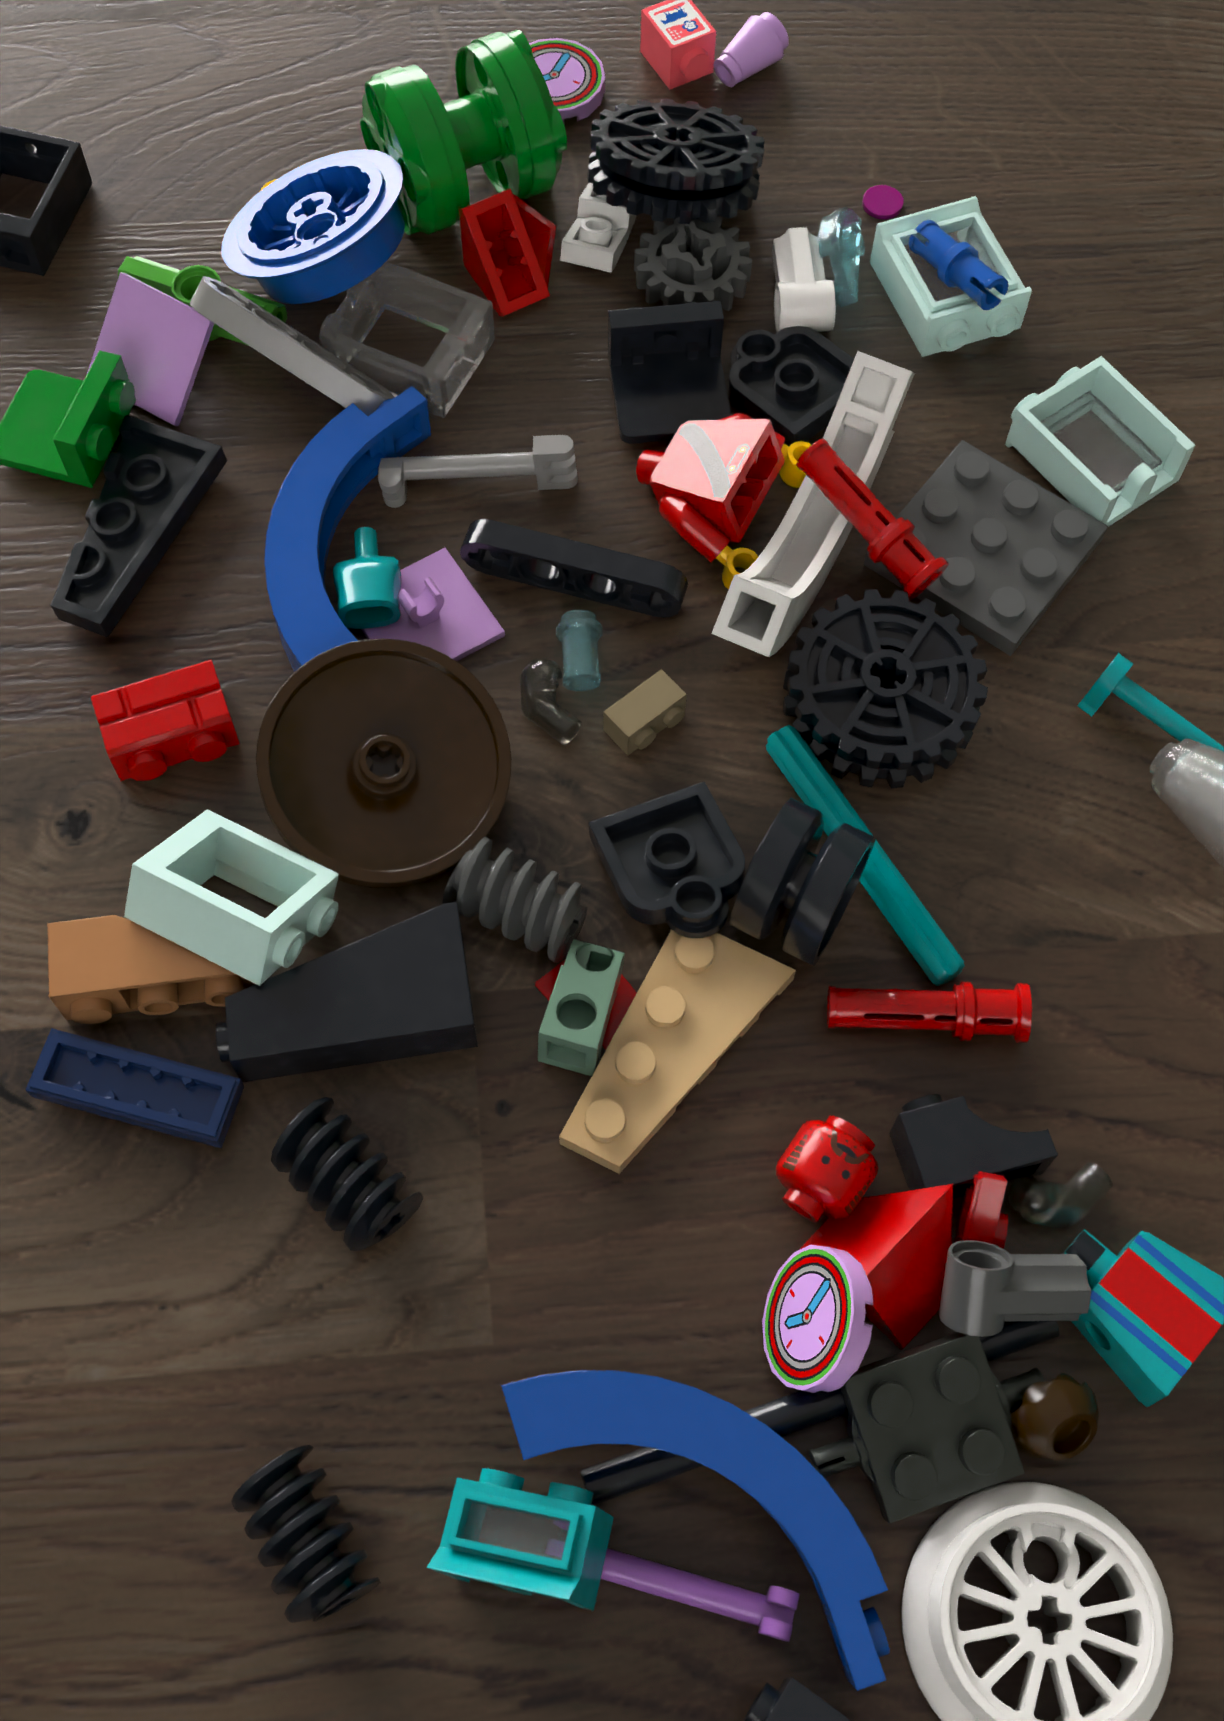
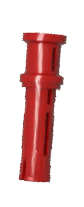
[796,438,949,600]
[827,981,1032,1043]

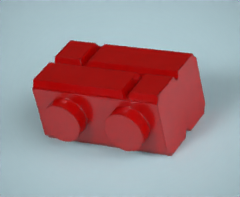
[91,659,240,781]

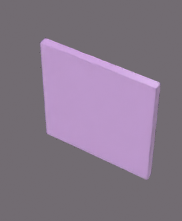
[87,272,215,426]
[361,548,505,661]

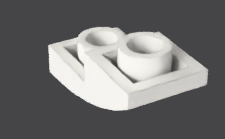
[560,183,636,273]

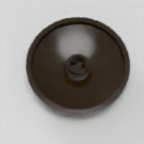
[256,638,512,888]

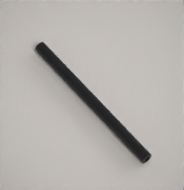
[580,1321,1059,1506]

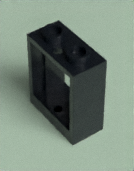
[0,125,93,276]

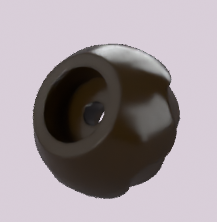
[1011,1373,1099,1460]

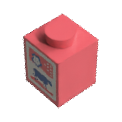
[640,0,716,90]

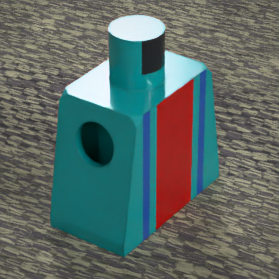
[1063,1229,1224,1407]

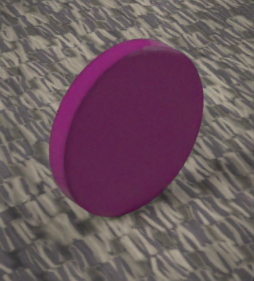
[862,185,904,220]

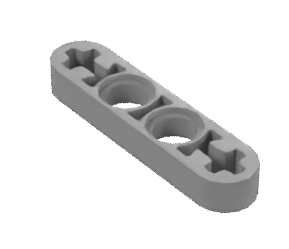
[190,276,395,416]

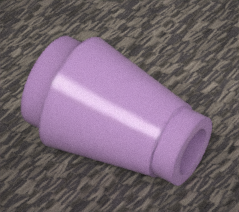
[714,12,789,87]

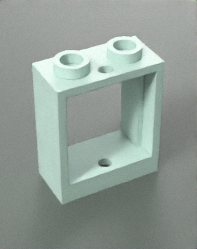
[124,809,339,986]

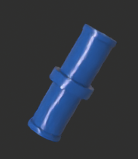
[908,220,1009,310]

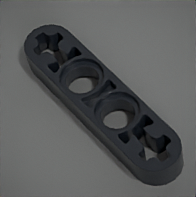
[460,519,688,618]

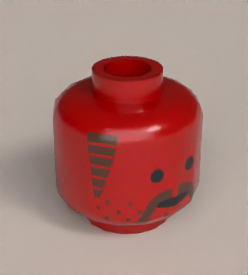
[776,1115,879,1223]

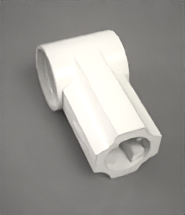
[772,227,836,333]

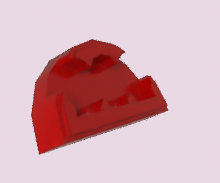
[954,1171,1008,1249]

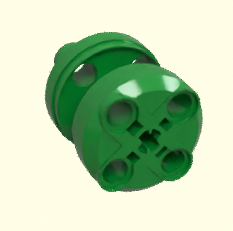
[360,29,567,235]

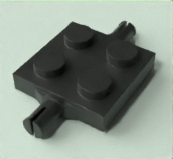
[809,1332,1045,1523]

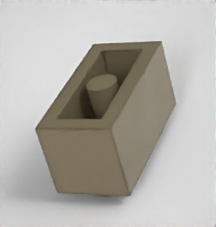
[603,669,687,756]

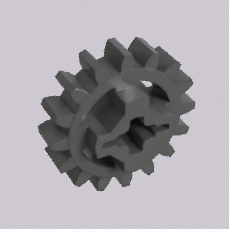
[634,216,752,311]

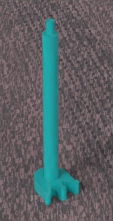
[1077,653,1224,774]

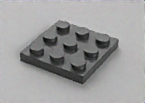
[864,440,1108,656]

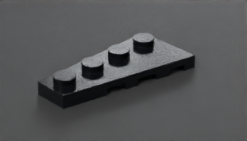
[50,415,227,637]

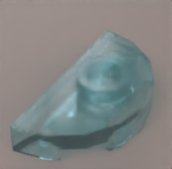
[818,207,865,307]

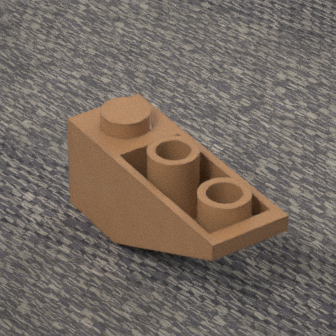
[48,915,255,1024]

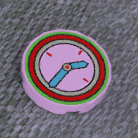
[529,38,605,123]
[762,1245,873,1393]

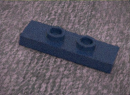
[26,1028,244,1148]

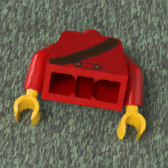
[636,413,811,590]

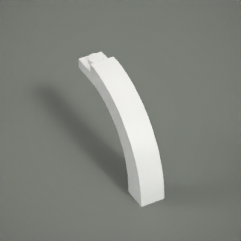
[711,351,915,657]

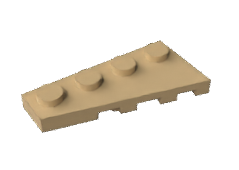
[559,929,796,1174]

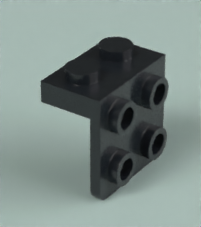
[608,301,731,444]

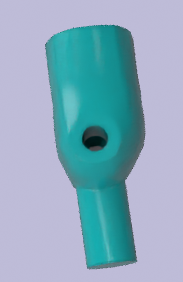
[333,527,401,629]

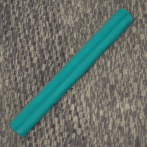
[766,725,965,986]

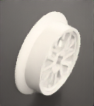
[901,1482,1173,1721]

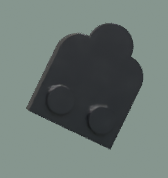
[729,326,854,447]
[588,781,745,939]

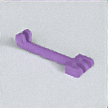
[545,1519,800,1642]

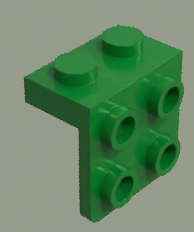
[0,350,136,488]

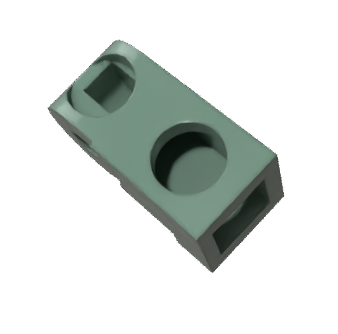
[538,939,625,1076]

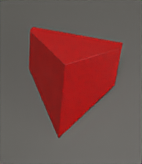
[459,188,557,317]
[799,1184,953,1350]

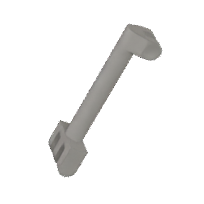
[378,435,578,508]

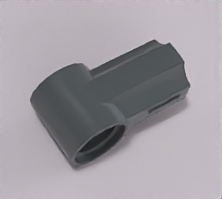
[939,1240,1091,1337]

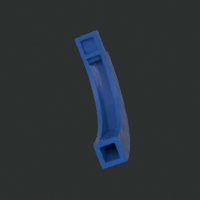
[264,386,431,672]
[501,1370,890,1691]

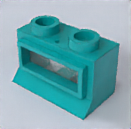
[426,1468,614,1611]

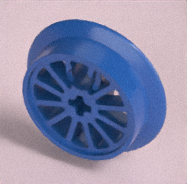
[221,149,405,304]

